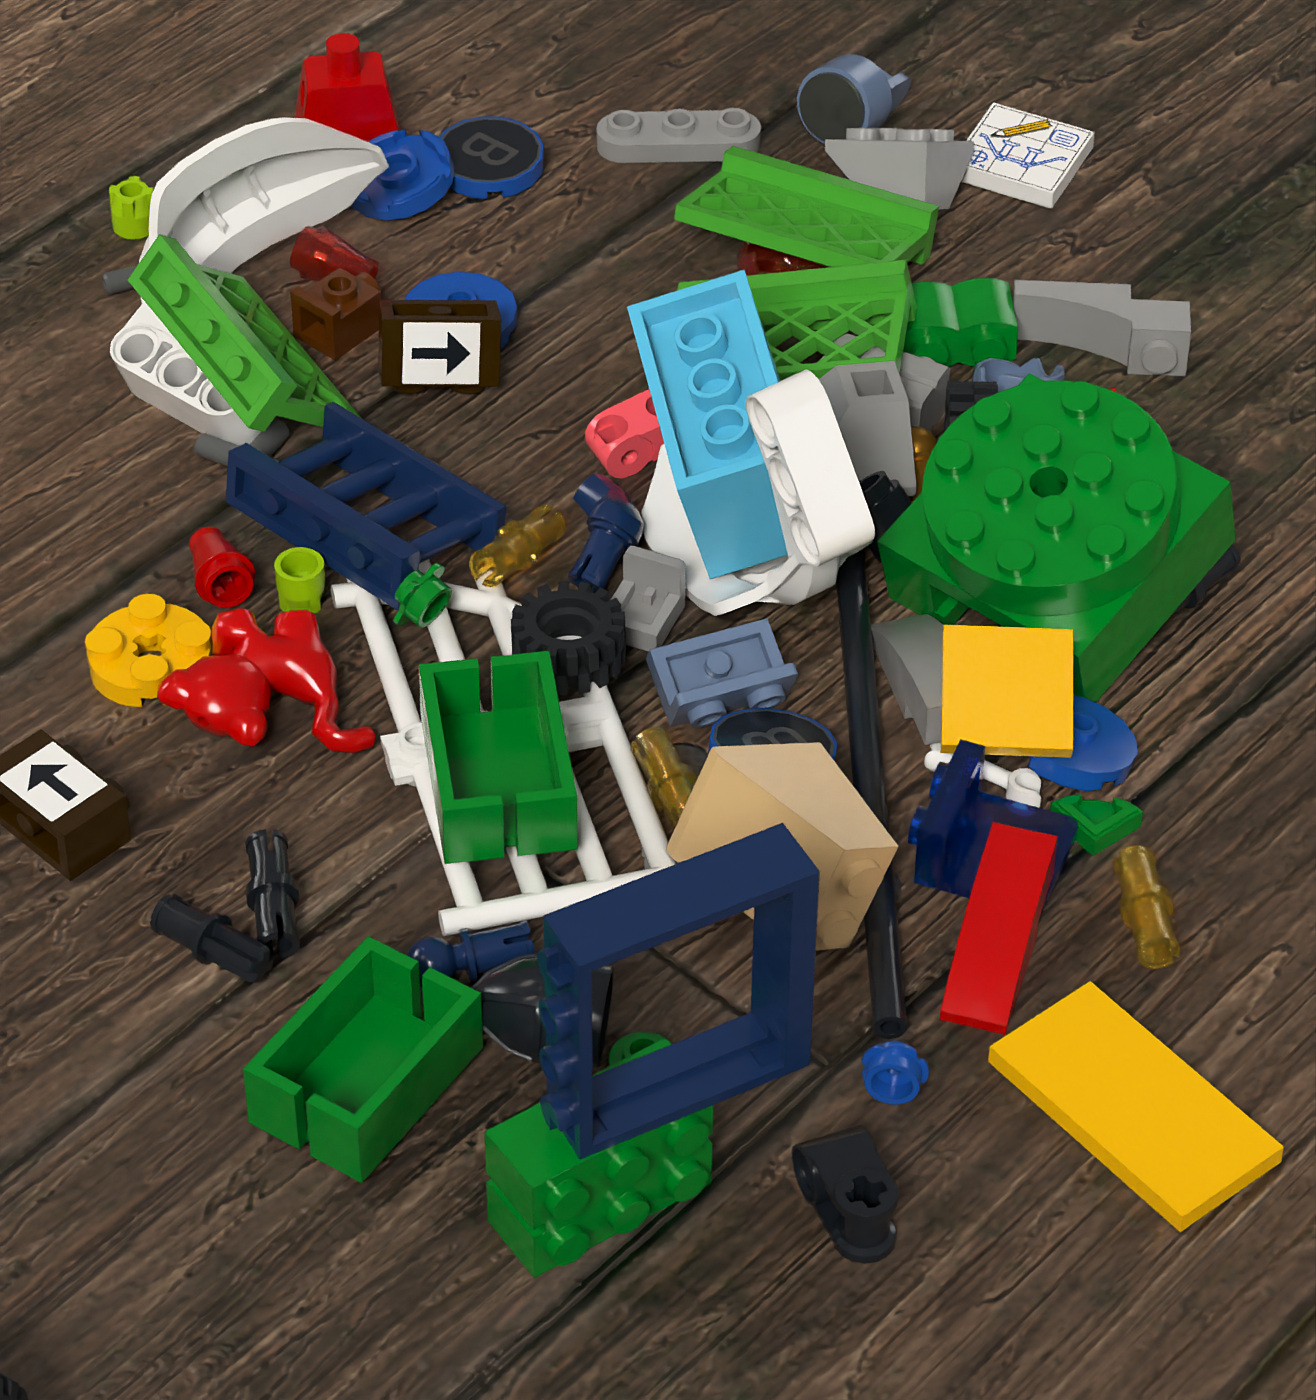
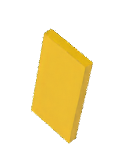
[988,981,1284,1232]

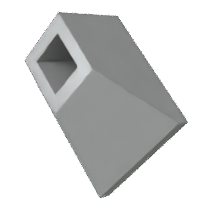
[825,128,974,209]
[819,361,916,496]

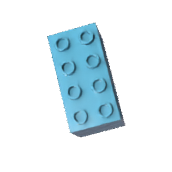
[627,270,788,579]

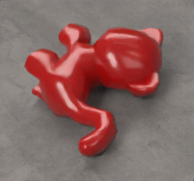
[157,608,376,753]

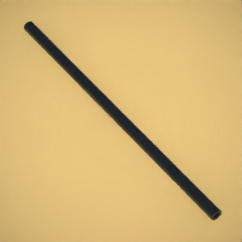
[836,548,907,1039]

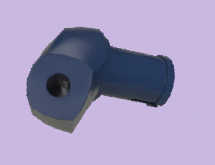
[567,474,644,593]

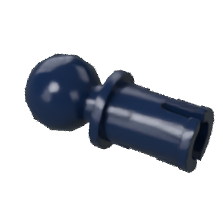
[406,921,535,987]

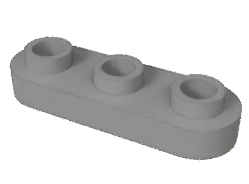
[596,108,761,163]

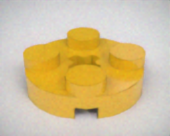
[85,594,212,707]

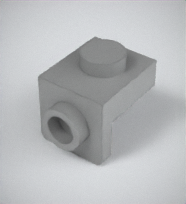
[611,546,686,652]

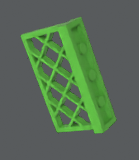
[674,146,939,267]
[128,234,362,432]
[677,260,917,381]

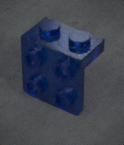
[908,739,1078,913]

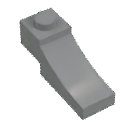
[1013,280,1191,376]

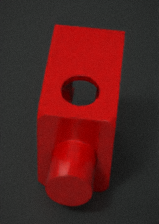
[295,33,400,142]

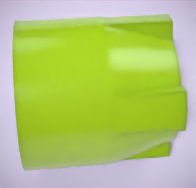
[109,176,154,239]
[274,547,326,614]

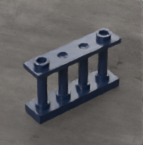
[226,402,506,611]

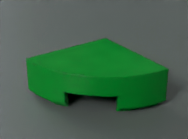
[1049,794,1143,856]

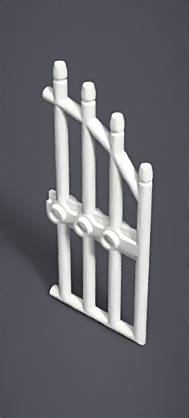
[331,541,677,937]

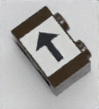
[378,300,501,394]
[0,729,131,881]

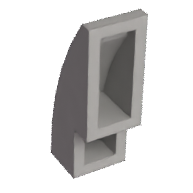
[871,614,943,745]

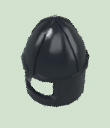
[472,954,614,1068]

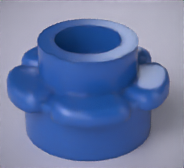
[862,1041,929,1105]

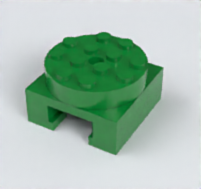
[877,373,1236,703]

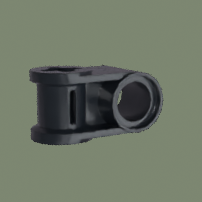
[792,1125,899,1264]

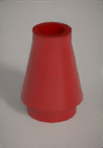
[189,527,255,608]

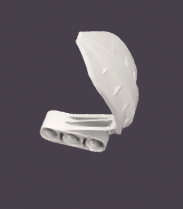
[110,117,389,446]
[641,369,875,616]

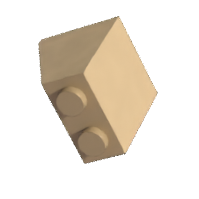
[666,742,899,950]

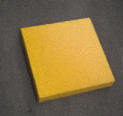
[940,625,1073,758]

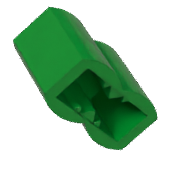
[903,278,1018,367]

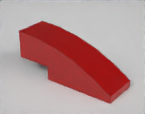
[940,822,1058,1035]

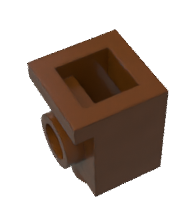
[290,267,382,361]

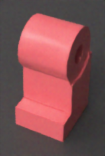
[585,389,664,478]

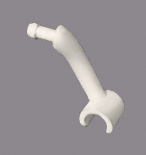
[924,742,1041,820]

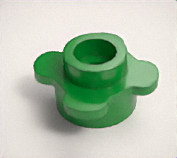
[393,563,452,628]

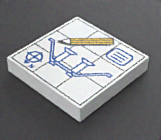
[961,103,1095,209]

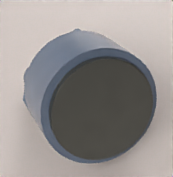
[797,54,911,144]

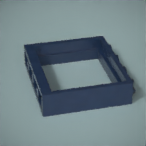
[537,823,820,1159]

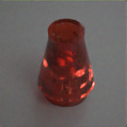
[290,226,379,282]

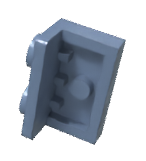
[646,618,798,728]

